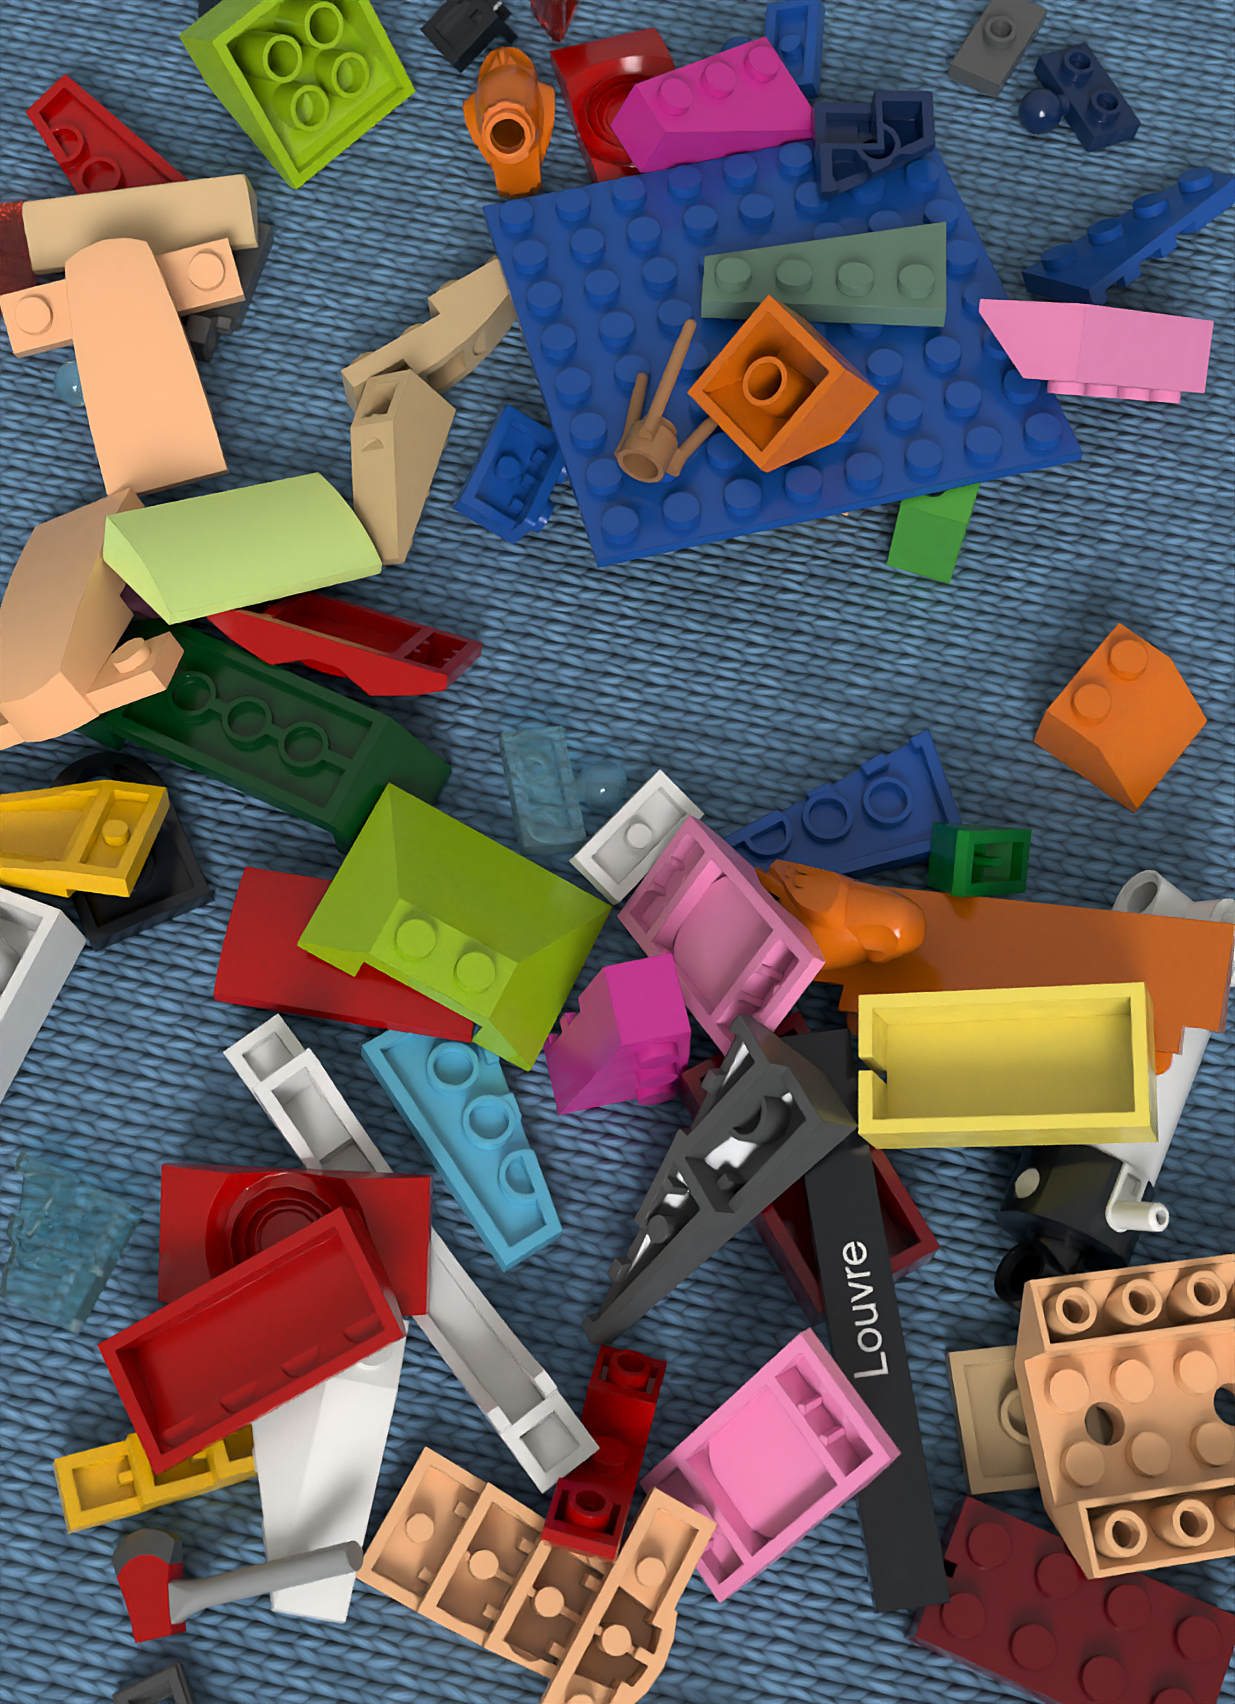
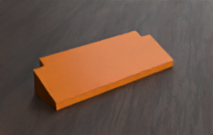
[812,886,1235,1076]

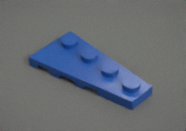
[1021,167,1235,306]

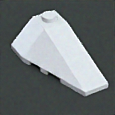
[252,1320,409,1624]

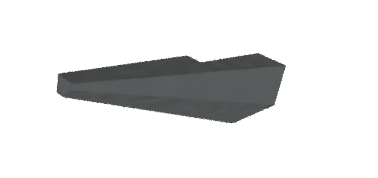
[582,1014,858,1344]

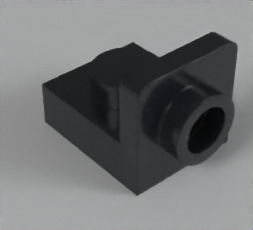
[420,0,518,73]

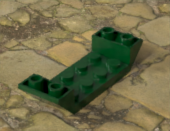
[74,618,452,856]

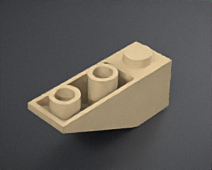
[350,369,456,566]

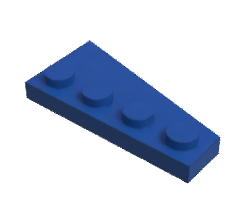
[722,728,963,900]

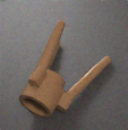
[614,319,718,483]

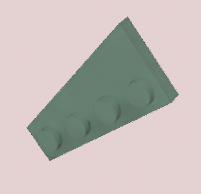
[701,222,946,327]

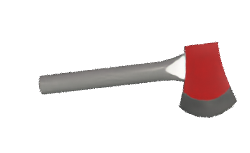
[111,1528,363,1644]

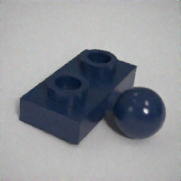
[1018,42,1141,153]

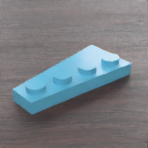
[361,1023,563,1273]

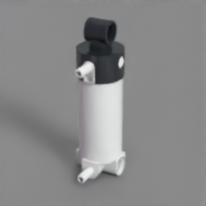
[994,870,1235,1313]

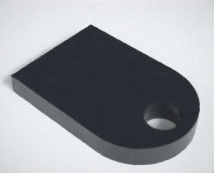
[49,752,215,952]

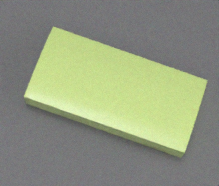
[103,472,382,625]

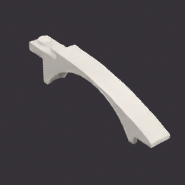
[223,1013,600,1494]

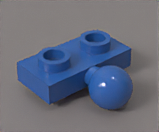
[719,0,825,99]

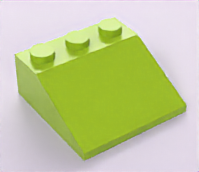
[178,0,416,190]

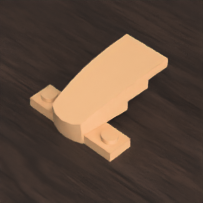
[0,237,246,497]
[0,487,184,750]
[356,1446,717,1704]

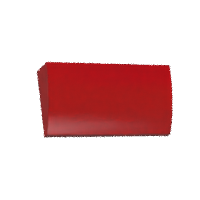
[213,867,476,1043]
[97,1207,408,1475]

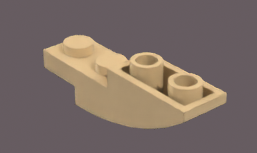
[341,255,517,413]

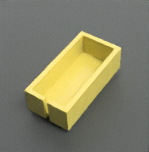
[858,982,1159,1149]

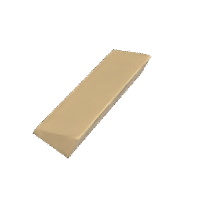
[22,174,258,275]

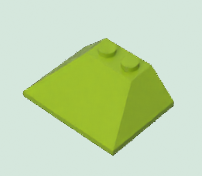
[296,783,613,1072]

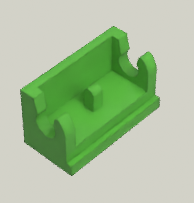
[886,483,981,584]

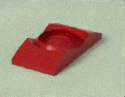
[550,27,675,184]
[206,591,483,696]
[158,1162,433,1316]

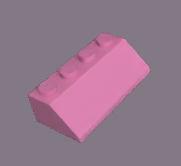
[979,299,1214,403]

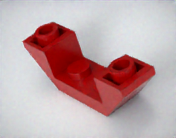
[541,1344,668,1564]

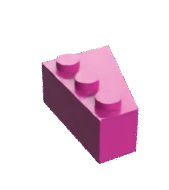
[610,36,812,173]
[543,953,691,1115]

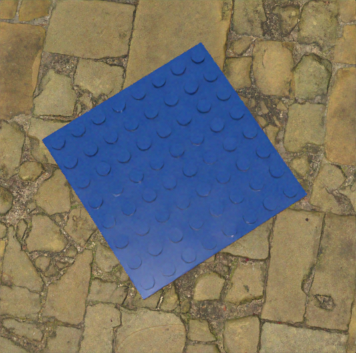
[482,139,1083,568]

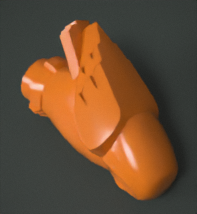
[462,46,555,200]
[755,859,927,971]

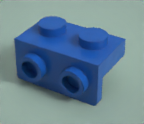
[452,404,568,545]

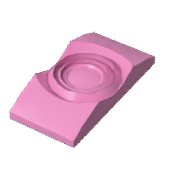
[617,815,825,1056]
[639,1328,901,1603]

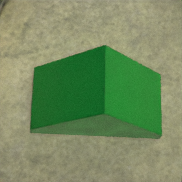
[927,822,1032,897]

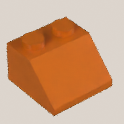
[687,294,880,473]
[1033,623,1207,814]

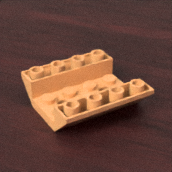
[1014,1254,1235,1579]

